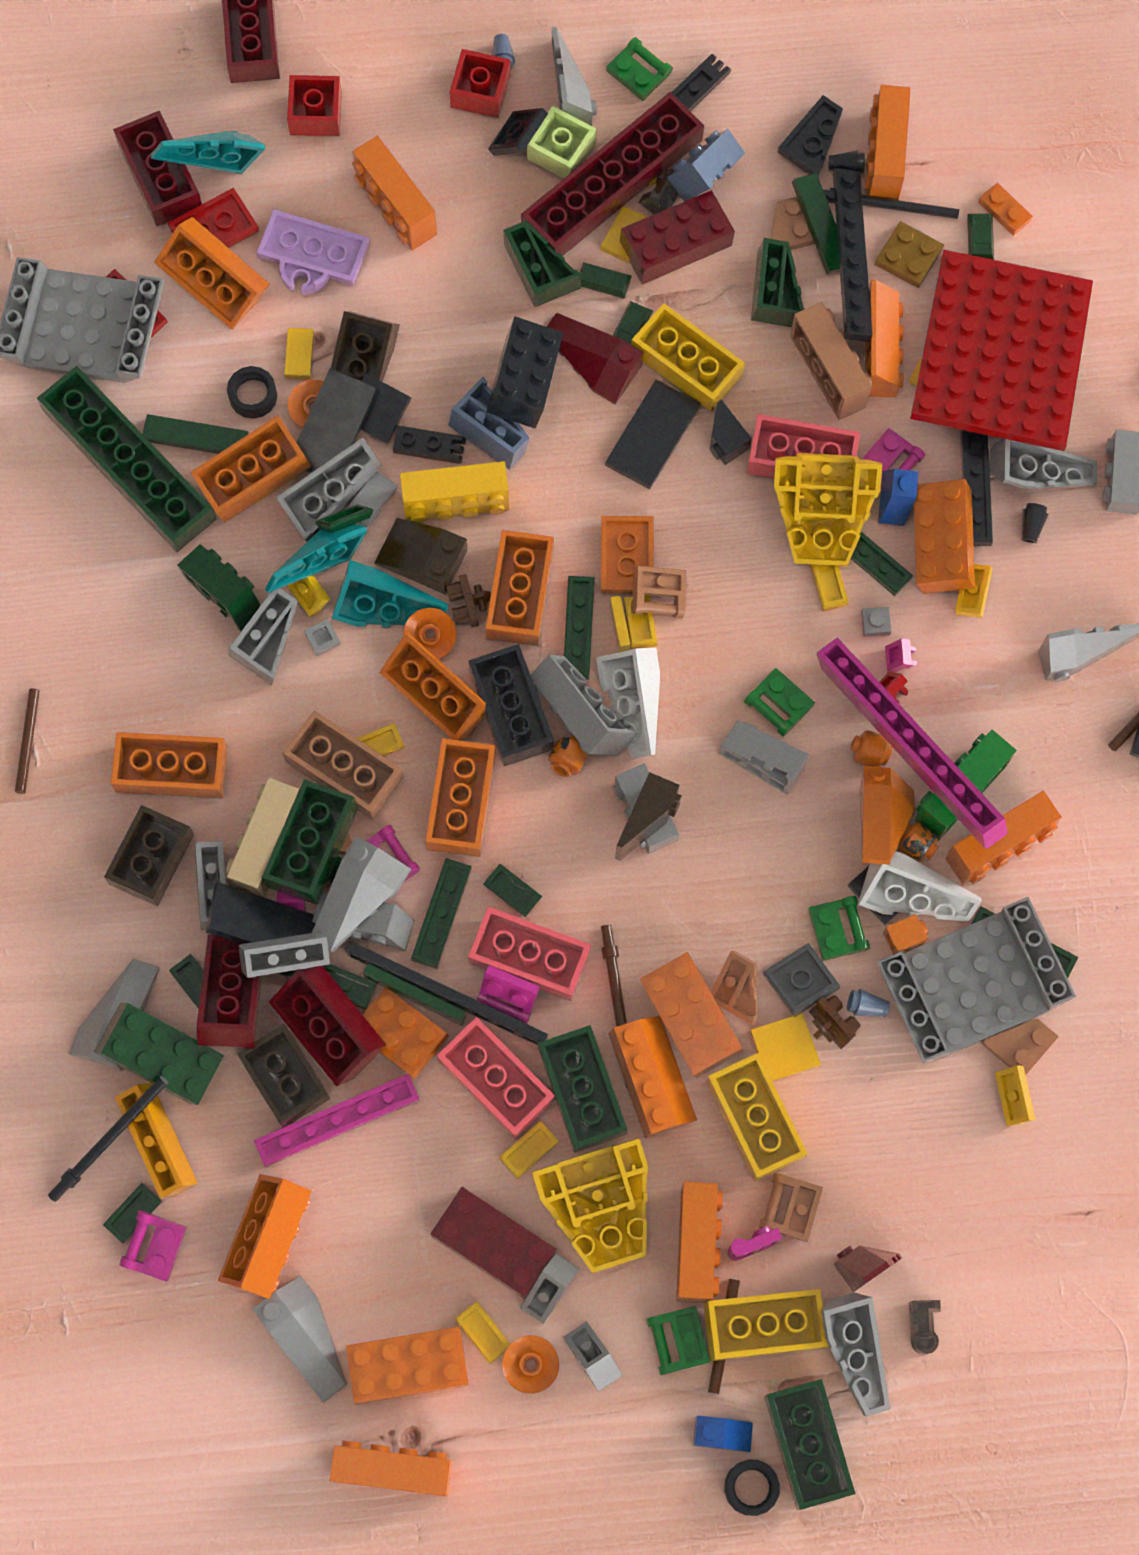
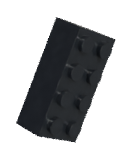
[486,316,563,429]
[468,644,554,766]

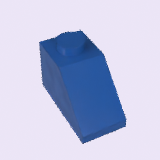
[878,469,919,526]
[693,1415,753,1452]

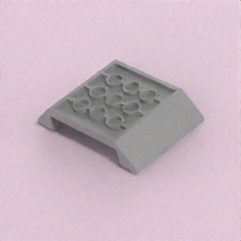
[0,257,164,383]
[877,897,1076,1063]

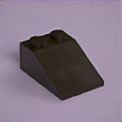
[331,311,400,382]
[374,518,468,595]
[615,772,682,861]

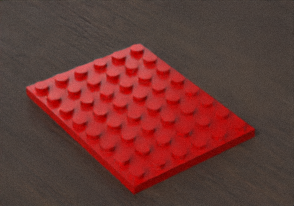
[910,250,1093,451]

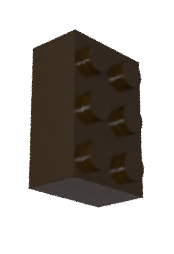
[104,805,194,907]
[237,1024,331,1128]

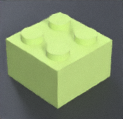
[527,106,596,179]

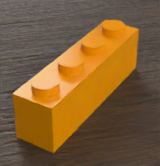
[115,1083,198,1199]

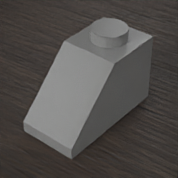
[520,1253,579,1324]
[563,1322,622,1392]

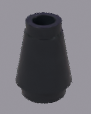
[828,150,865,173]
[1021,503,1049,543]

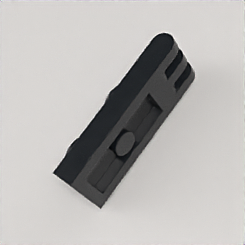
[671,54,731,112]
[393,425,466,464]

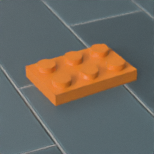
[601,516,654,594]
[363,987,449,1079]

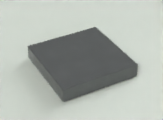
[763,943,840,1017]

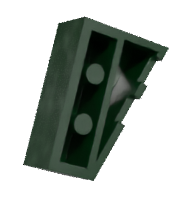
[177,544,261,632]

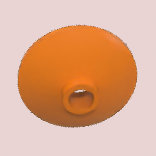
[287,379,324,428]
[403,608,456,659]
[502,1335,559,1394]

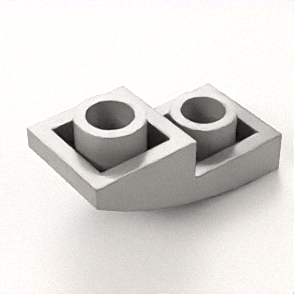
[348,472,398,528]

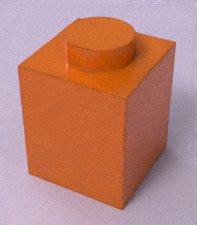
[883,914,928,955]

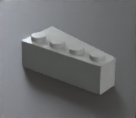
[276,438,382,542]
[530,654,638,756]

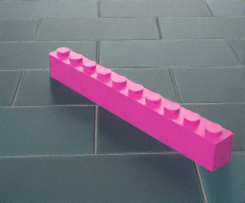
[816,637,1008,849]

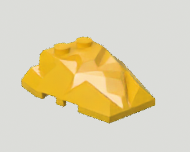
[774,453,882,566]
[532,1138,648,1273]

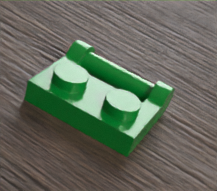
[606,37,673,101]
[744,668,815,737]
[808,896,870,961]
[646,1306,710,1375]

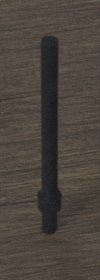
[823,188,959,219]
[48,1076,169,1202]

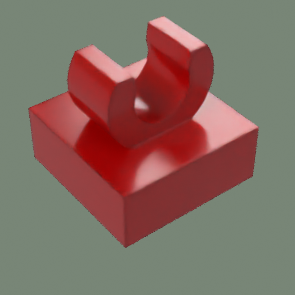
[879,672,909,703]

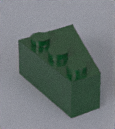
[503,220,581,307]
[751,238,805,327]

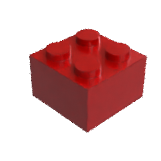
[449,49,511,118]
[287,75,342,136]

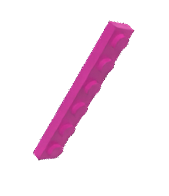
[254,1074,420,1167]

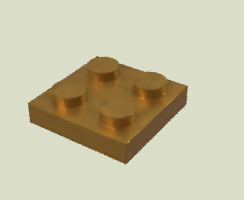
[874,221,944,288]

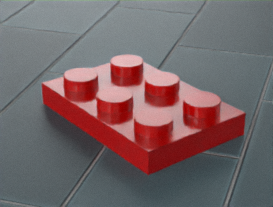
[167,187,259,248]

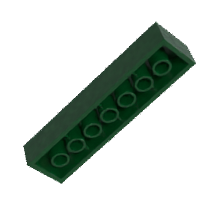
[37,365,217,552]

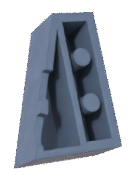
[667,129,745,202]
[448,376,529,470]

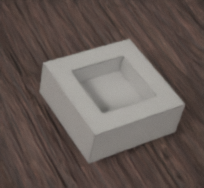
[861,607,891,637]
[304,619,340,656]

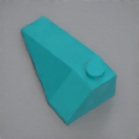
[151,131,265,174]
[265,524,368,593]
[332,560,449,627]

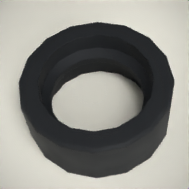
[227,366,278,419]
[724,1459,780,1516]

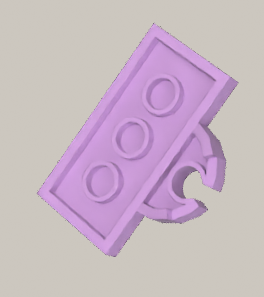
[257,209,370,295]

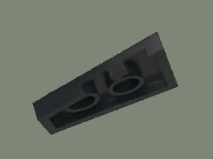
[778,95,843,177]

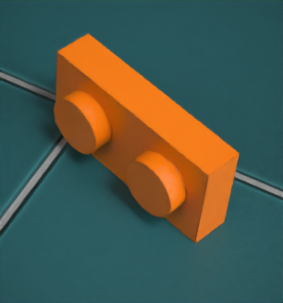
[978,182,1033,236]

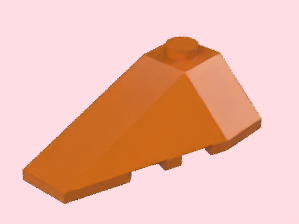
[860,766,915,865]

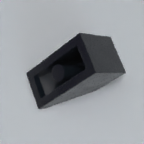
[710,399,752,465]

